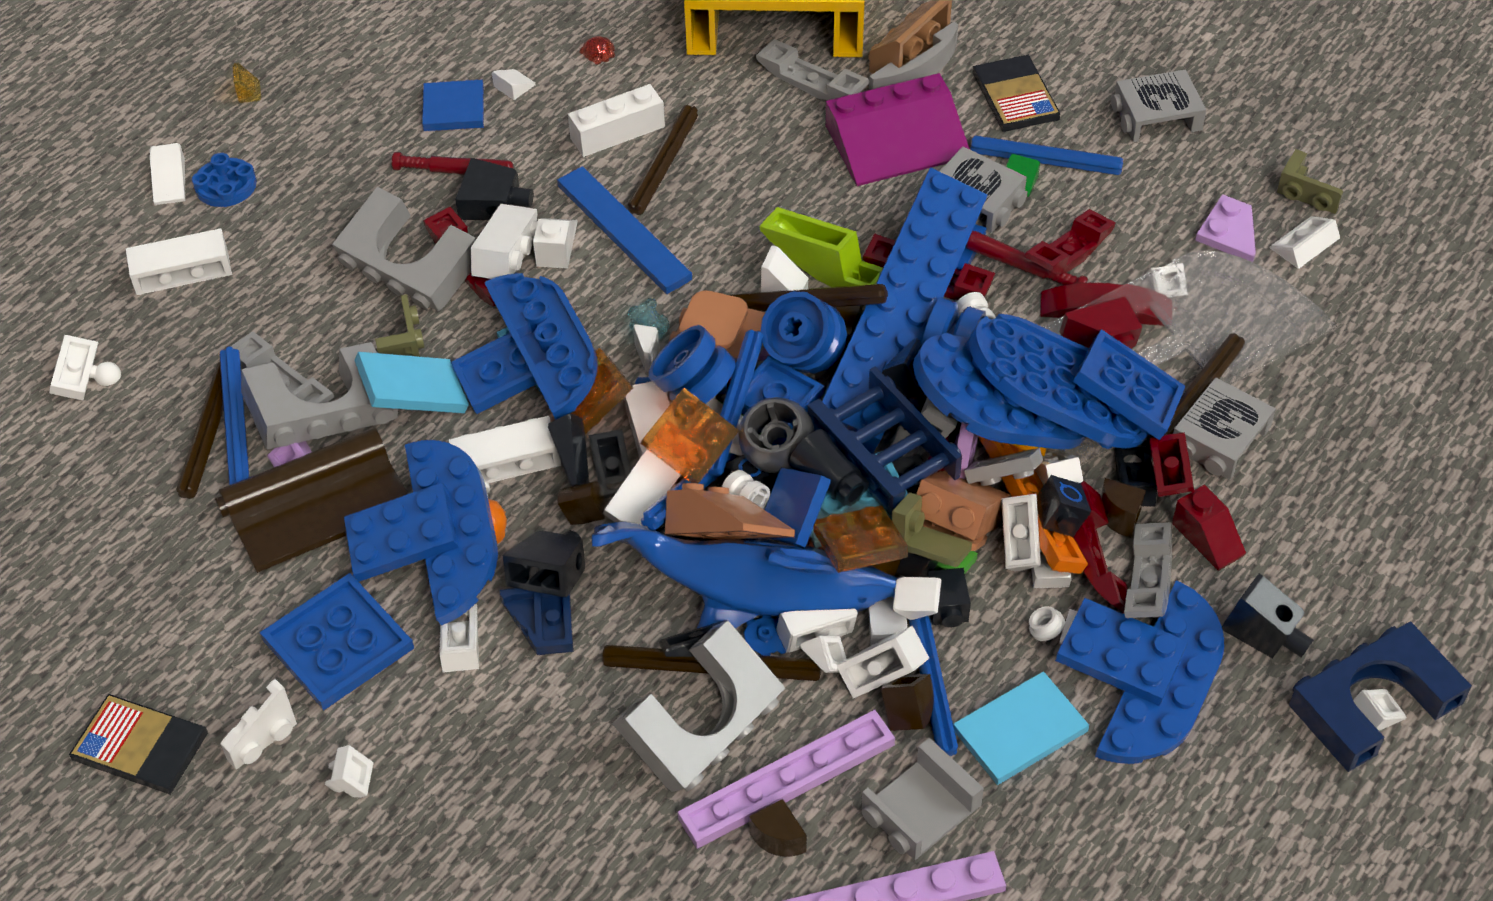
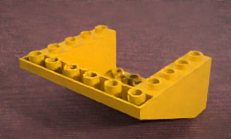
[684,0,864,57]

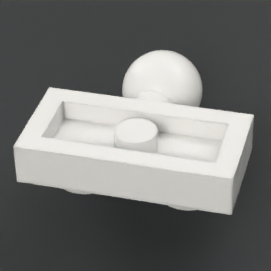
[49,335,121,400]

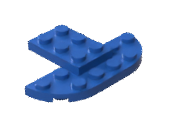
[451,273,598,420]
[344,440,498,626]
[1055,580,1224,764]

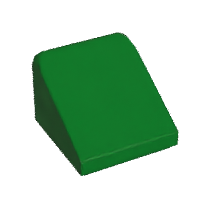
[1006,154,1040,197]

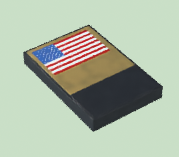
[972,54,1060,132]
[69,694,208,795]

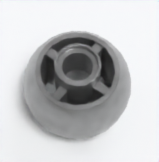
[738,397,814,474]

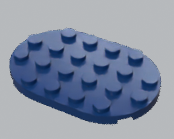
[969,314,1148,449]
[913,333,1086,450]

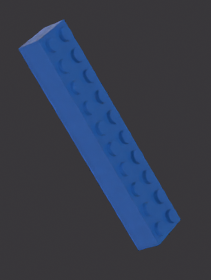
[821,167,988,453]

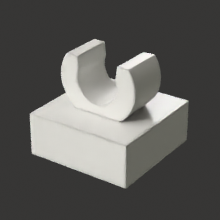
[325,745,373,798]

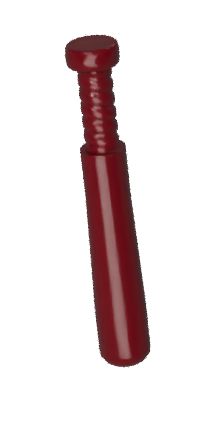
[392,152,514,175]
[966,231,1088,285]

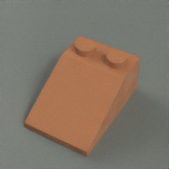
[665,483,795,540]

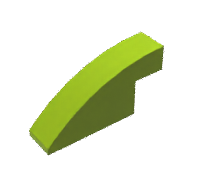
[759,207,883,287]

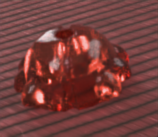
[579,36,615,65]

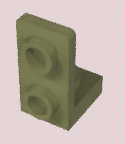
[1277,149,1343,214]
[375,294,425,357]
[892,492,972,567]

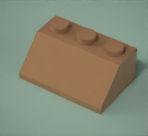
[868,0,952,73]

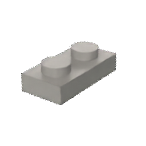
[964,448,1043,486]

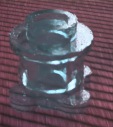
[627,298,669,340]

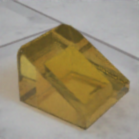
[233,63,261,103]

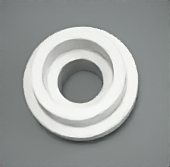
[1029,606,1065,641]

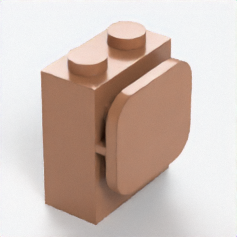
[669,291,766,362]
[916,471,1010,551]

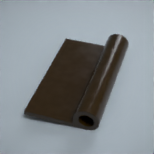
[215,427,408,573]

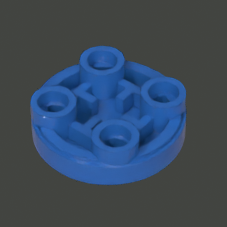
[192,153,257,207]

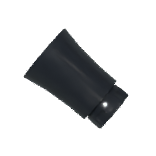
[790,429,869,507]

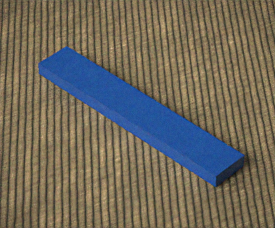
[557,166,692,294]

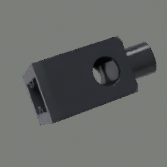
[455,158,534,220]
[502,530,585,598]
[1222,573,1314,659]

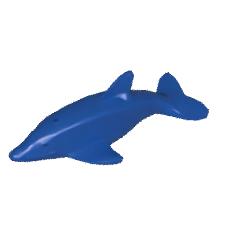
[591,522,898,629]

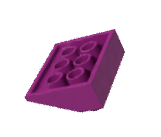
[825,73,970,186]

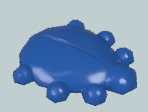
[744,615,786,656]

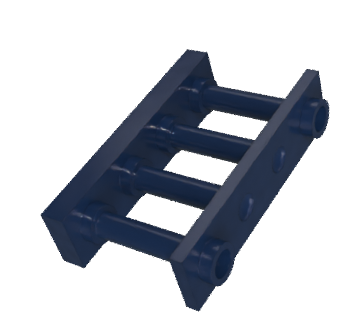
[807,367,962,517]

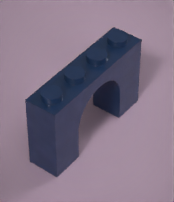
[1289,621,1472,772]

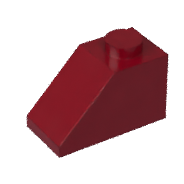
[1059,296,1143,349]
[1150,432,1194,497]
[1172,484,1246,571]

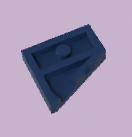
[500,588,574,655]

